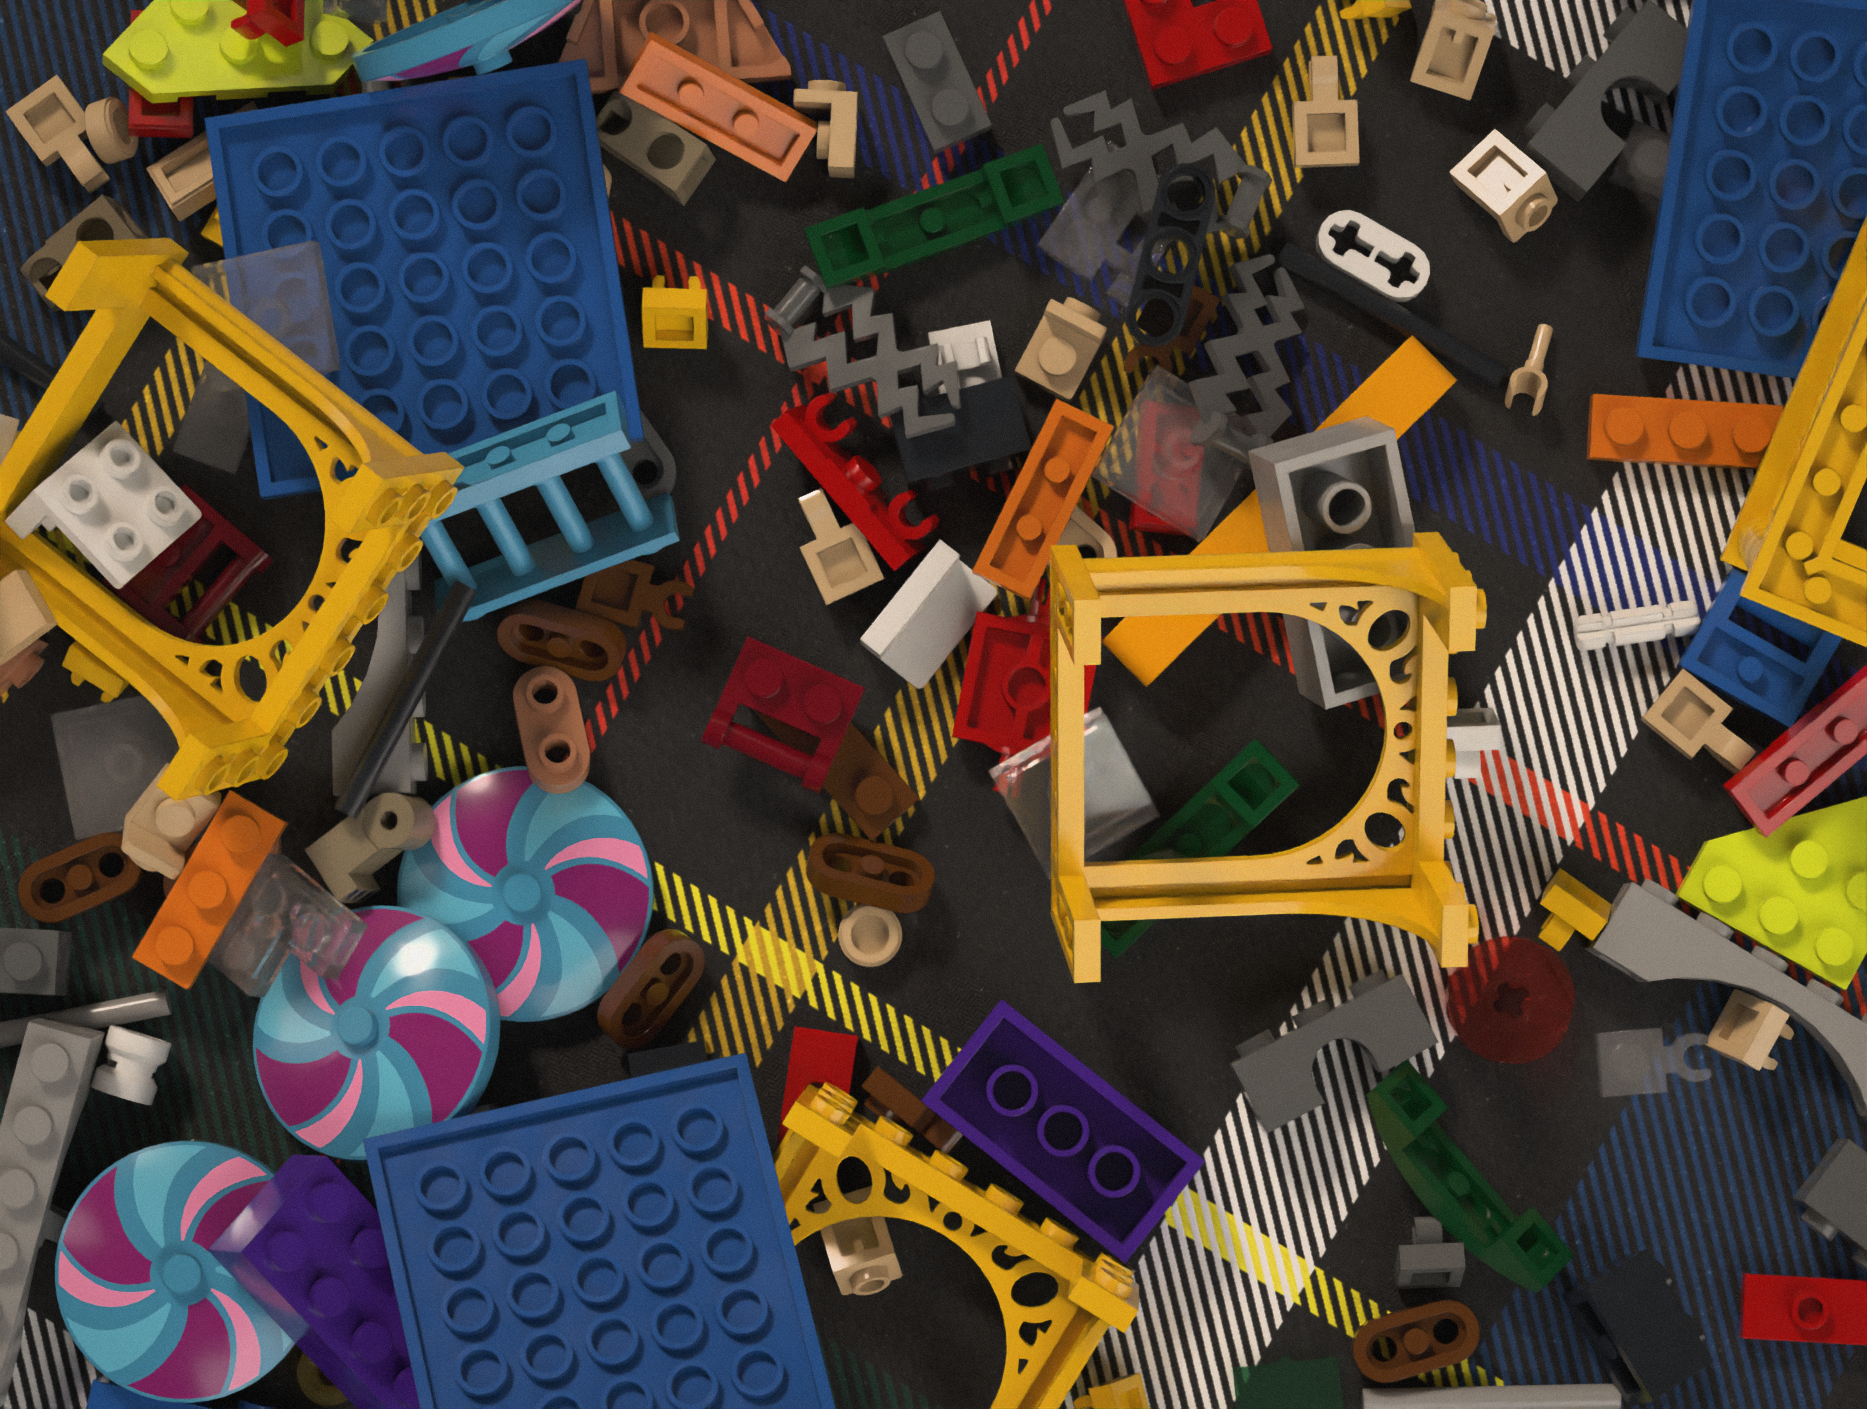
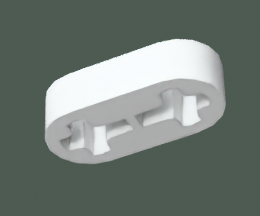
[1316,210,1430,302]

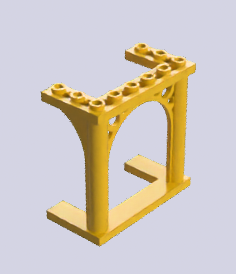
[1720,215,1867,647]
[0,238,465,802]
[1050,532,1487,983]
[772,1082,1139,1409]

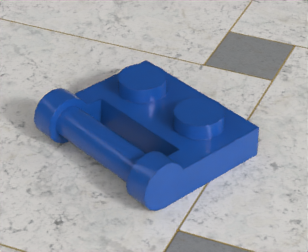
[1676,568,1842,730]

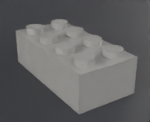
[1248,416,1416,709]

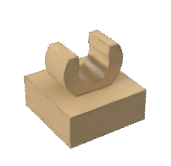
[1705,989,1794,1071]

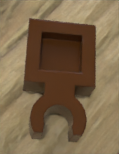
[1123,269,1220,389]
[575,559,695,631]
[861,1066,963,1154]

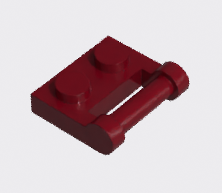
[101,484,274,644]
[701,636,865,794]

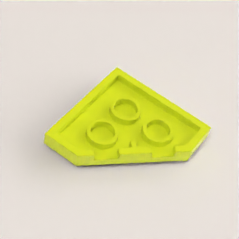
[102,0,374,103]
[1675,796,1867,991]

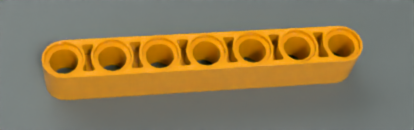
[1102,335,1457,687]

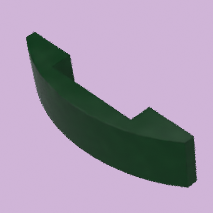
[804,144,1064,290]
[1101,737,1301,959]
[1367,1060,1575,1293]

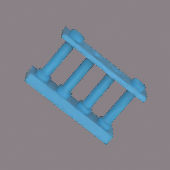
[420,390,680,622]

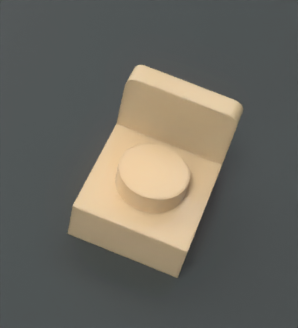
[1410,0,1496,100]
[793,80,858,178]
[1449,129,1558,243]
[1014,297,1107,403]
[121,763,221,880]
[813,1186,902,1295]

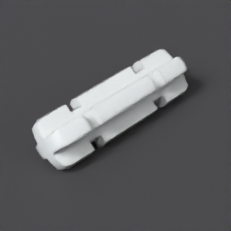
[1573,600,1700,651]

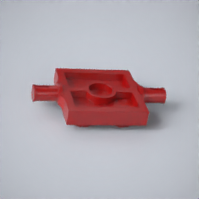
[952,578,1102,796]

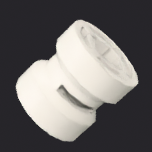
[90,1025,172,1106]

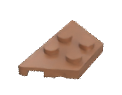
[558,0,792,95]

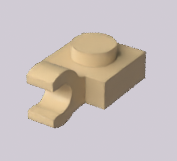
[1292,56,1360,168]
[5,75,110,194]
[798,488,884,606]
[1640,668,1756,775]

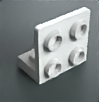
[5,421,202,589]

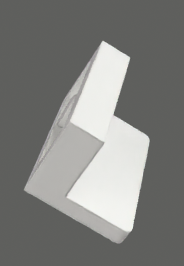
[860,540,997,689]

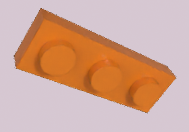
[619,32,817,183]
[1587,394,1783,470]
[972,398,1114,601]
[132,790,288,990]

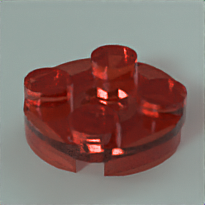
[1445,936,1575,1064]

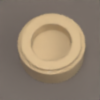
[85,97,138,164]
[838,904,902,967]

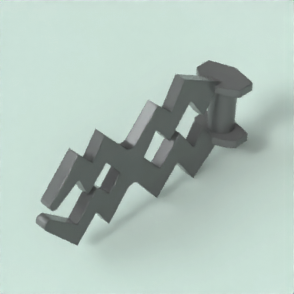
[1050,90,1272,239]
[1189,254,1305,469]
[764,265,961,439]

